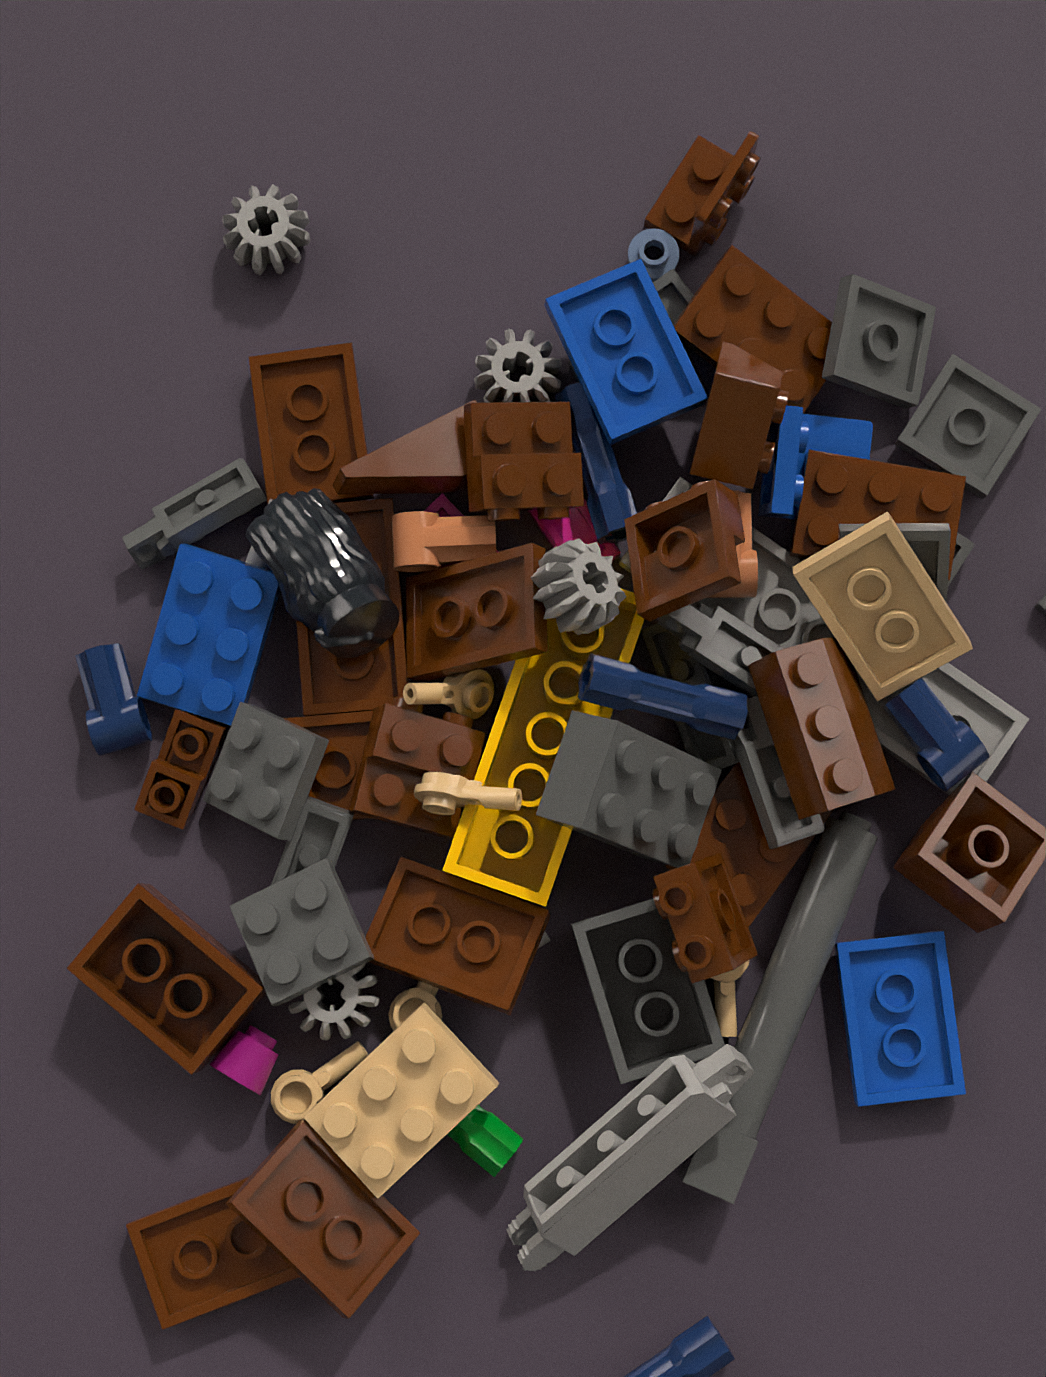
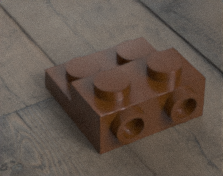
[463,402,584,521]
[624,479,745,621]
[349,697,485,839]
[653,852,758,984]

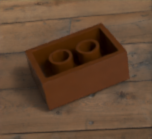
[67,883,266,1075]

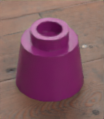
[209,1025,279,1096]

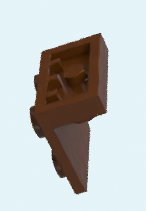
[644,131,761,257]

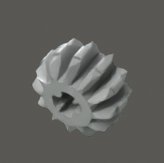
[222,184,310,275]
[474,328,562,403]
[530,538,626,636]
[288,963,379,1041]

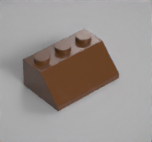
[748,637,895,820]

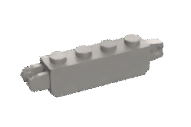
[506,1044,754,1272]

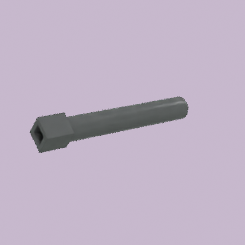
[679,812,878,1204]

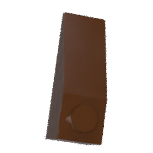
[332,400,477,495]

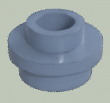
[628,229,679,281]

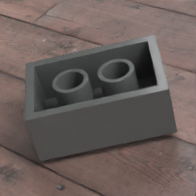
[536,710,721,868]
[570,898,725,1084]

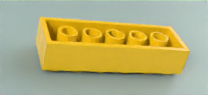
[442,588,644,907]

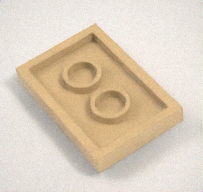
[792,512,973,701]
[303,1002,499,1198]

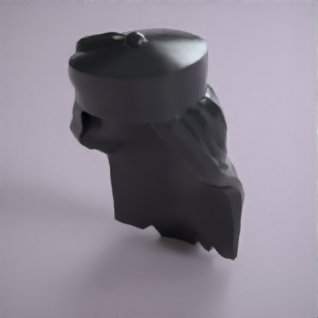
[245,488,399,658]

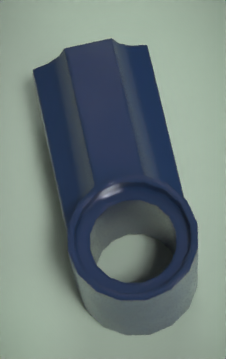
[75,643,152,756]
[883,677,989,792]

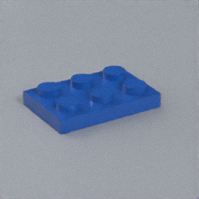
[544,259,708,445]
[137,543,281,725]
[834,931,966,1107]

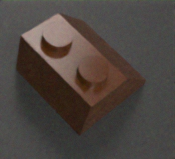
[690,342,789,489]
[893,772,1046,933]

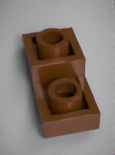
[134,709,229,830]

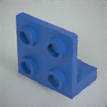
[758,405,873,520]

